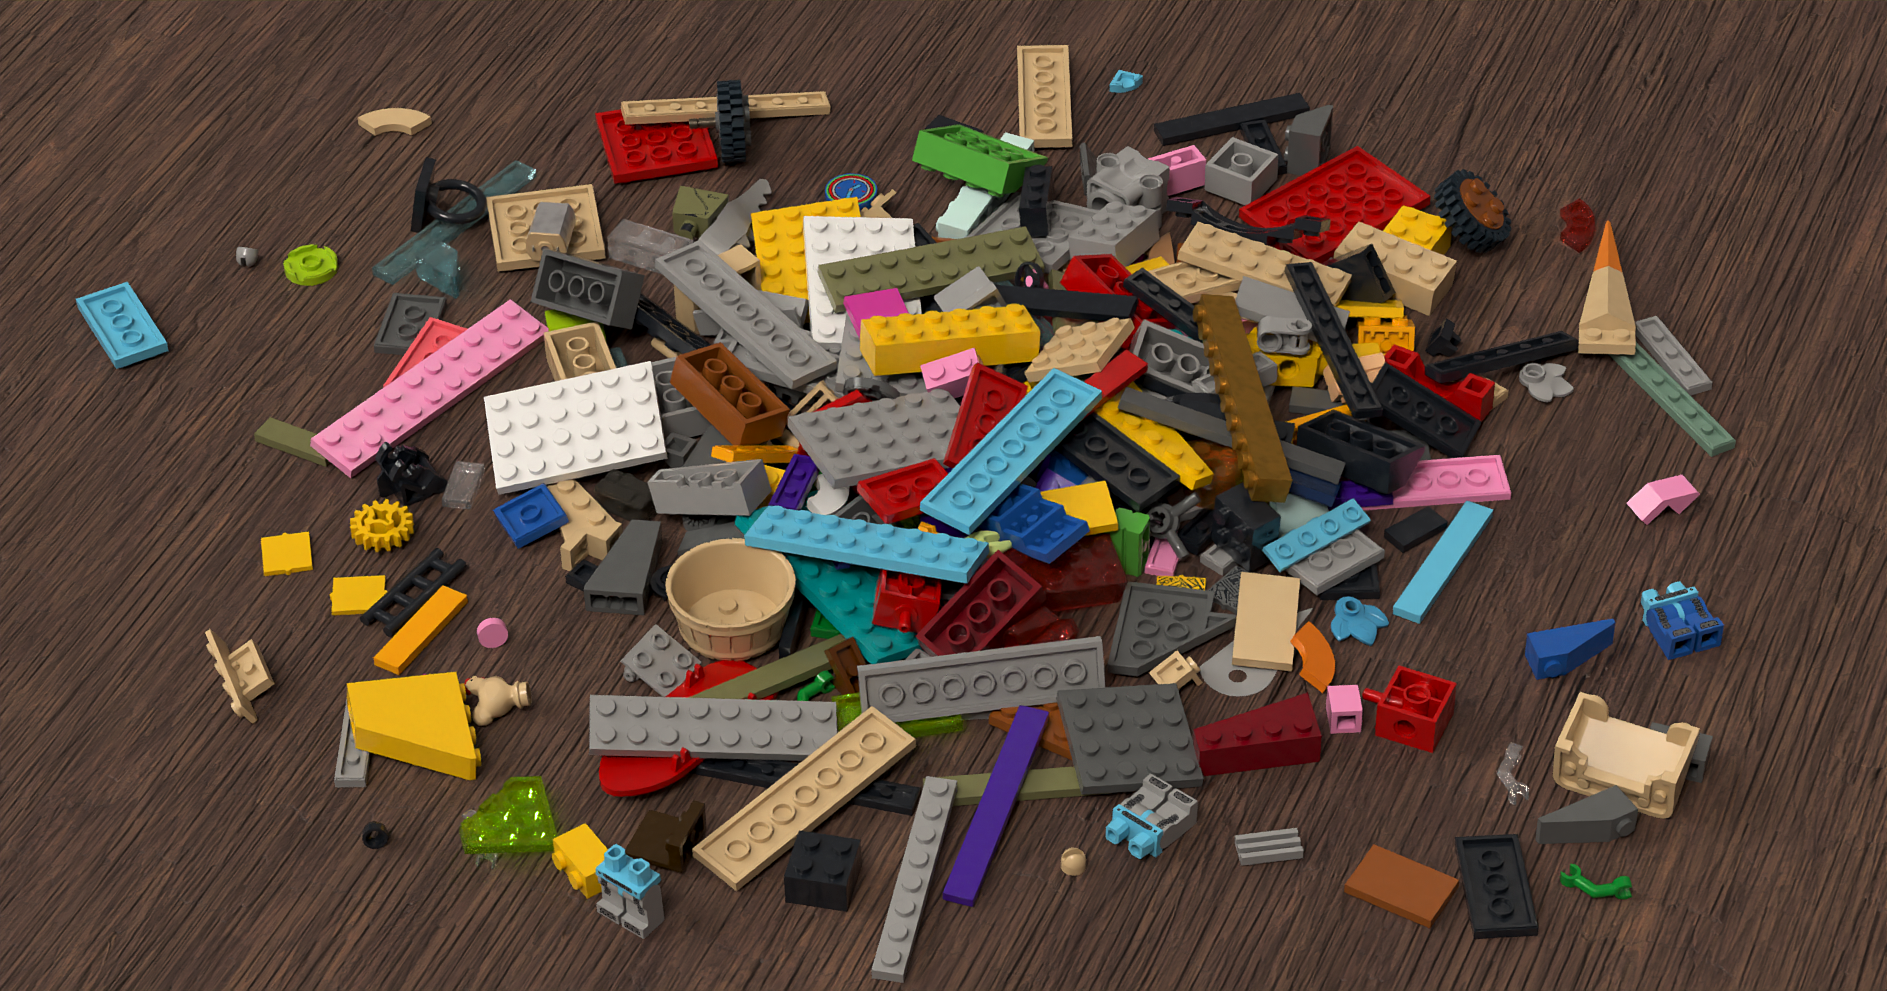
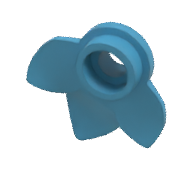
[1331,596,1389,646]

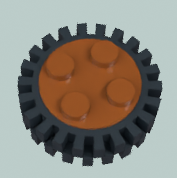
[1434,169,1511,253]

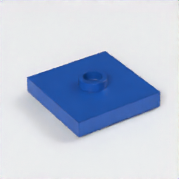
[493,483,569,549]

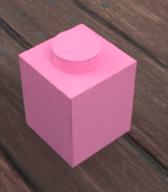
[1326,685,1363,734]

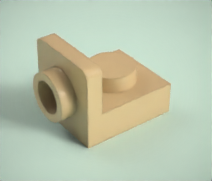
[1149,650,1203,689]

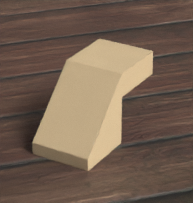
[560,522,623,571]

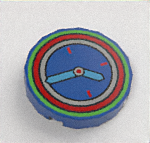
[825,173,878,211]

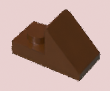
[824,637,867,705]

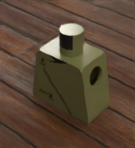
[672,186,729,242]

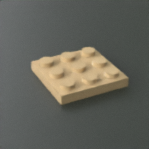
[1025,318,1135,382]

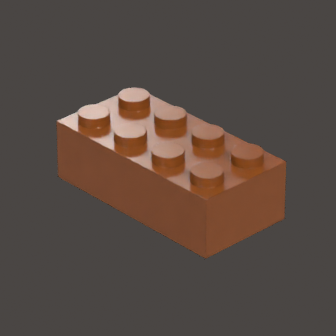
[670,342,790,445]

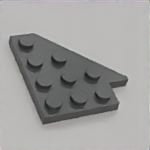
[1108,581,1236,676]

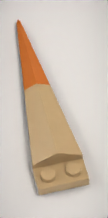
[1578,220,1636,355]

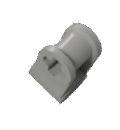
[1257,316,1312,355]

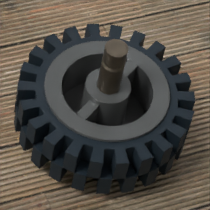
[689,80,752,163]

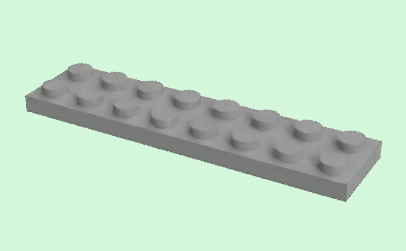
[655,240,837,389]
[857,636,1105,723]
[589,695,837,761]

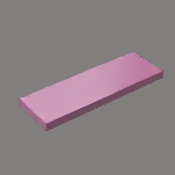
[1339,455,1511,510]

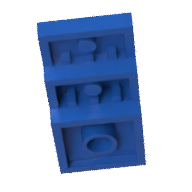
[978,483,1090,564]

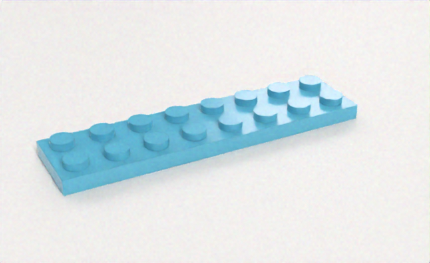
[920,368,1102,535]
[744,506,989,583]

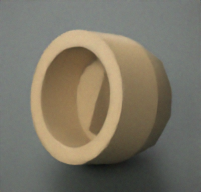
[1061,847,1086,876]

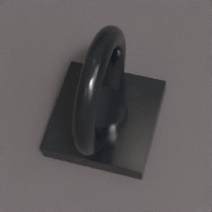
[410,157,487,233]

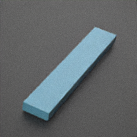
[1393,501,1493,624]

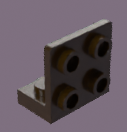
[625,800,707,873]

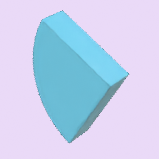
[1109,70,1143,93]

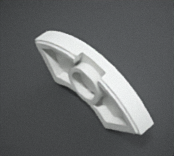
[806,474,849,515]

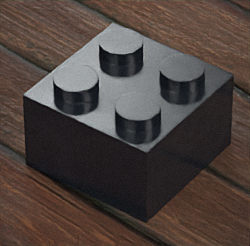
[1211,482,1281,572]
[784,830,862,912]

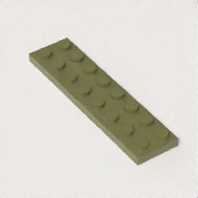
[817,226,1045,313]

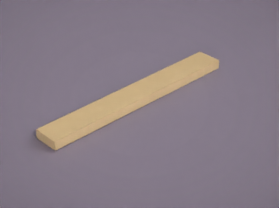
[621,91,831,125]

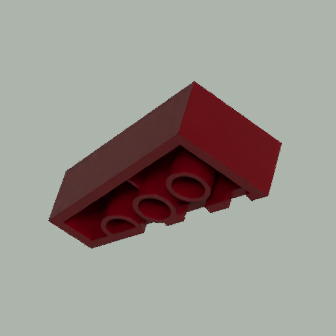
[1193,692,1322,777]

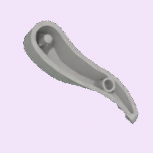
[698,179,771,255]

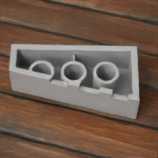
[648,459,772,516]

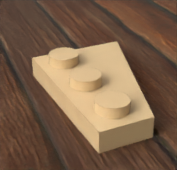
[546,479,616,542]

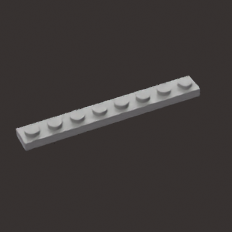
[871,776,957,983]

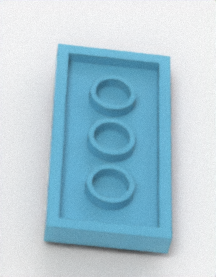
[76,282,168,369]

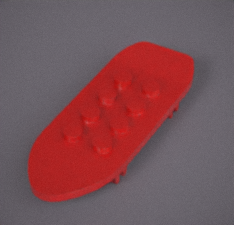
[599,660,779,797]

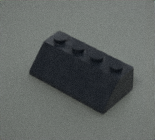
[1296,409,1425,494]

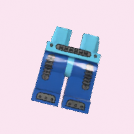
[1641,581,1724,660]

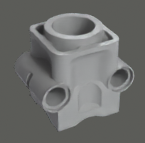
[1087,146,1170,228]

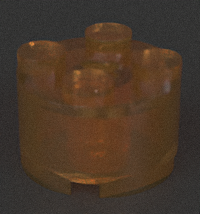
[1183,442,1242,509]

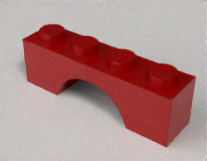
[1384,344,1495,422]

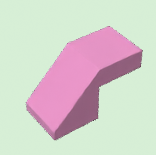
[1627,475,1700,525]

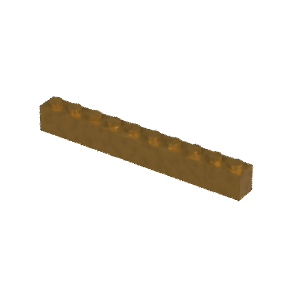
[1193,294,1293,503]

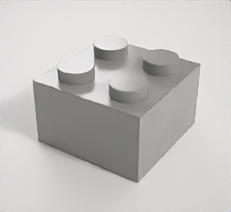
[1205,137,1278,205]

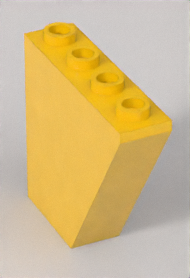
[347,672,481,780]

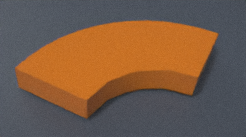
[1290,621,1335,693]

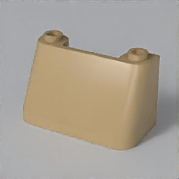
[1553,692,1700,819]

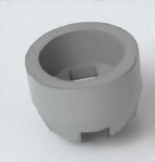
[236,247,259,267]

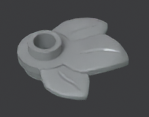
[1519,363,1574,402]

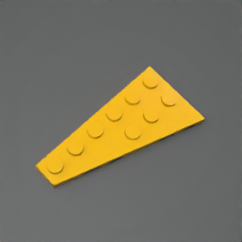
[1094,381,1214,490]

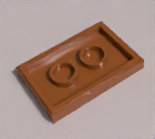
[1344,844,1459,928]

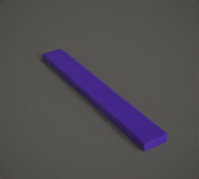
[943,705,1049,907]

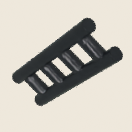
[360,548,467,637]

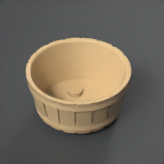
[665,538,796,661]

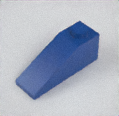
[1525,619,1615,680]

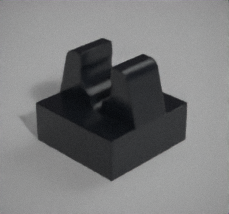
[1425,318,1461,357]

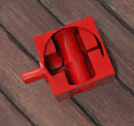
[872,569,942,633]
[1362,666,1457,753]

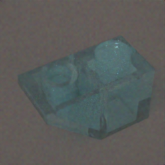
[415,240,460,299]

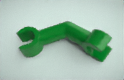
[797,670,835,701]
[1560,864,1632,900]

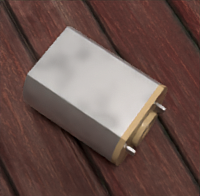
[526,202,576,261]

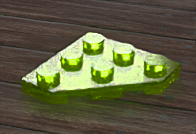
[459,776,558,854]

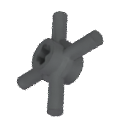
[1147,492,1201,561]

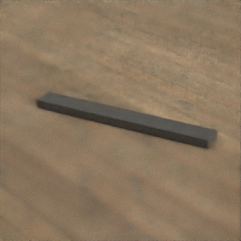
[1118,387,1345,484]

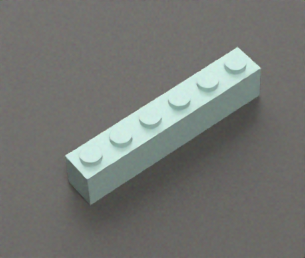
[936,132,1034,239]

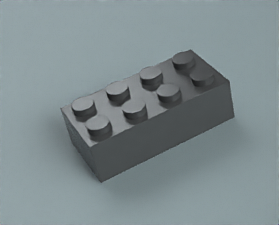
[531,248,645,329]

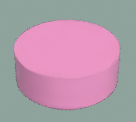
[477,618,508,648]

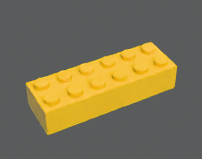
[859,304,1040,376]

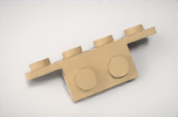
[205,629,274,724]

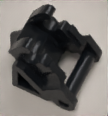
[375,442,449,507]

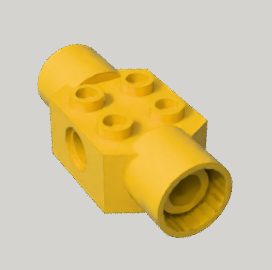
[1246,327,1328,387]

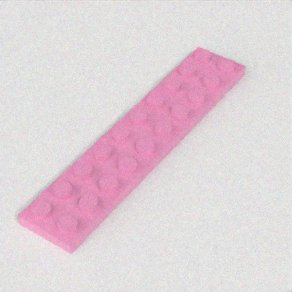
[310,299,549,478]

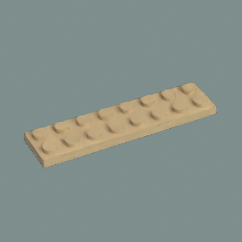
[692,706,916,891]

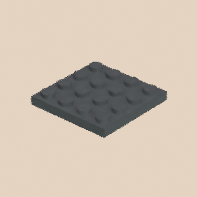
[1056,683,1204,795]

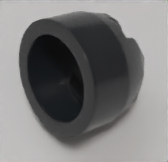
[362,821,388,849]

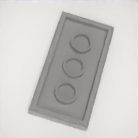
[1235,276,1350,342]

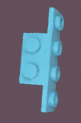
[1262,498,1371,572]

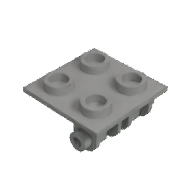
[620,624,701,697]

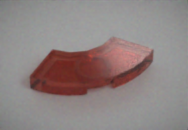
[1560,198,1595,253]

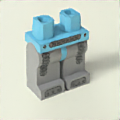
[1105,773,1198,859]
[595,844,665,939]

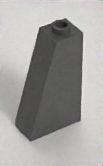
[584,519,663,615]

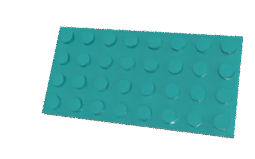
[735,490,945,664]

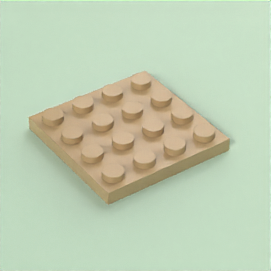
[486,184,606,272]

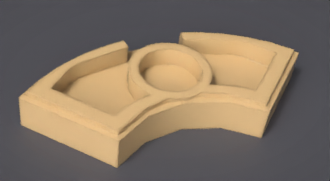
[358,108,432,136]

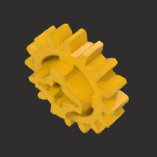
[350,499,414,552]

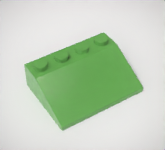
[912,124,1048,197]

